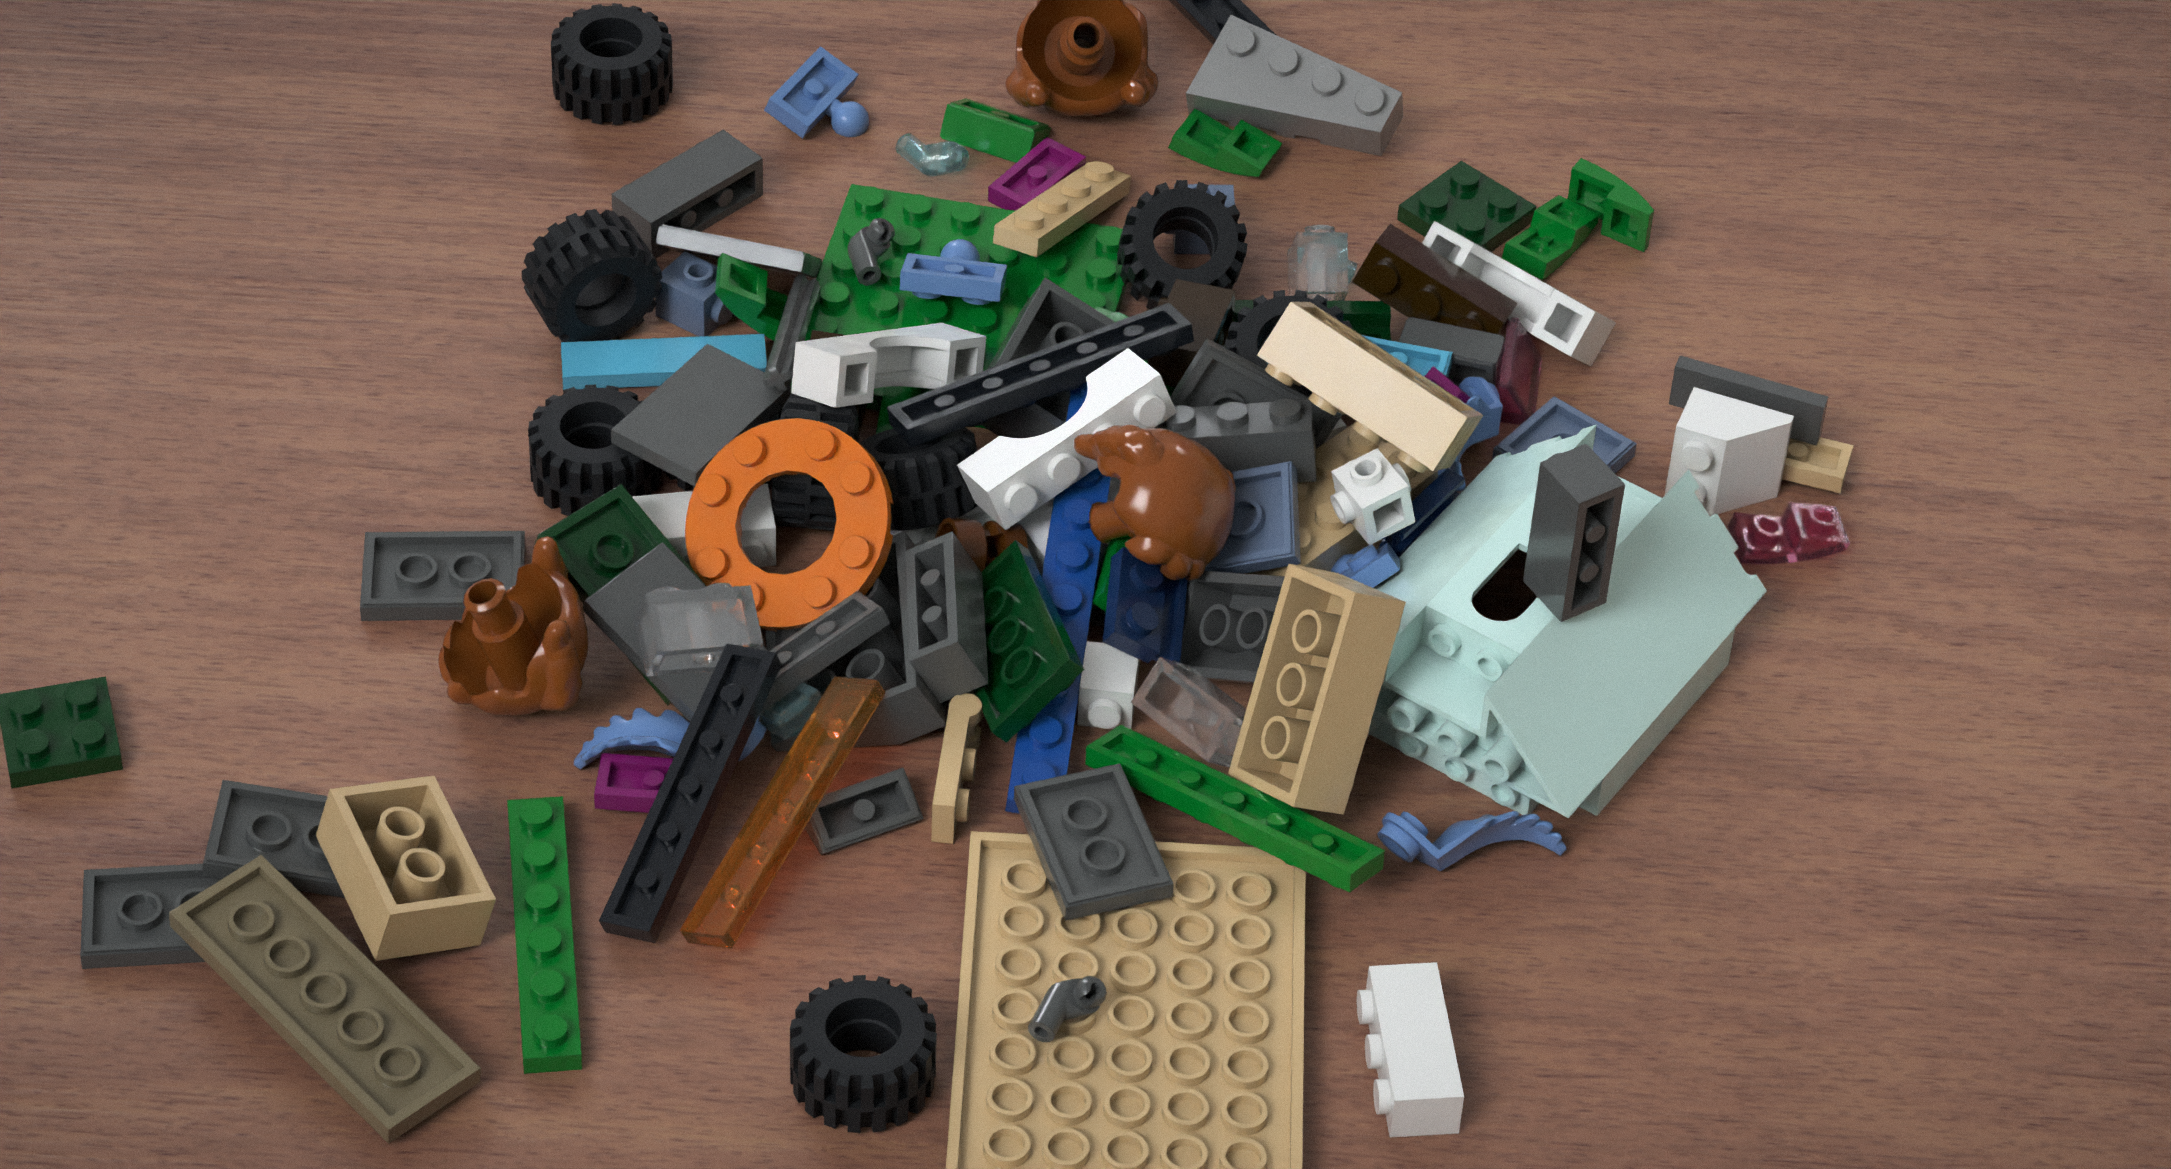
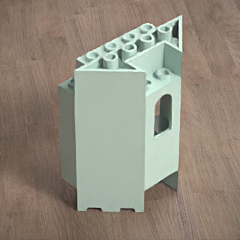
[1369,424,1767,818]

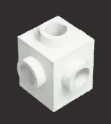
[1330,448,1415,545]

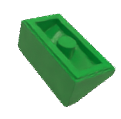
[940,98,1051,163]

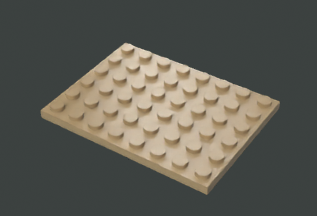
[946,831,1306,1169]

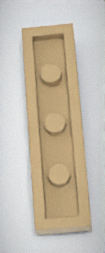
[993,161,1131,257]

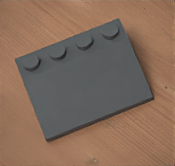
[765,531,947,752]

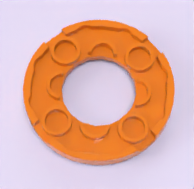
[685,418,893,632]

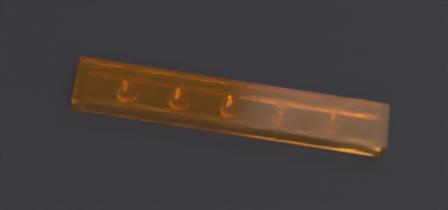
[679,676,886,949]

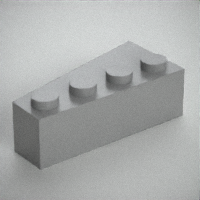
[1186,15,1403,156]

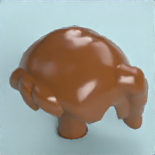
[1005,0,1159,117]
[1074,424,1236,581]
[438,536,589,716]

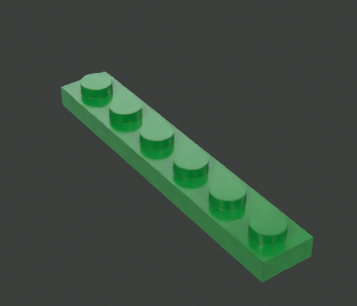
[1085,724,1385,893]
[507,796,582,1074]

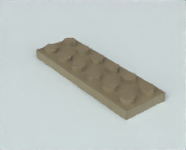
[169,855,481,1144]

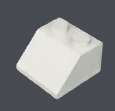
[1664,387,1794,515]

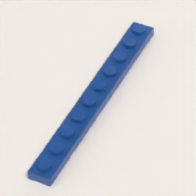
[1005,382,1111,814]

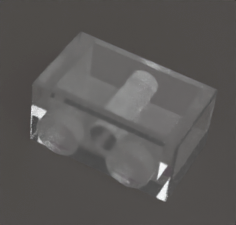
[1288,225,1348,301]
[634,583,763,676]
[1131,657,1246,768]

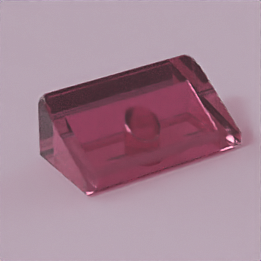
[1498,317,1542,425]

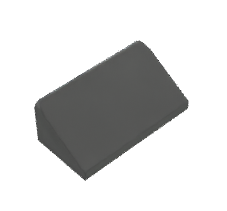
[1398,317,1505,390]
[796,767,924,855]

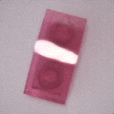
[1727,502,1850,564]

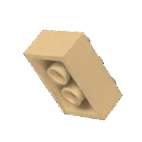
[316,776,496,961]

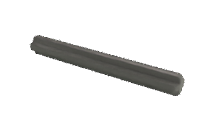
[763,274,820,392]

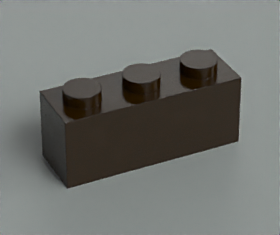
[1352,224,1518,335]

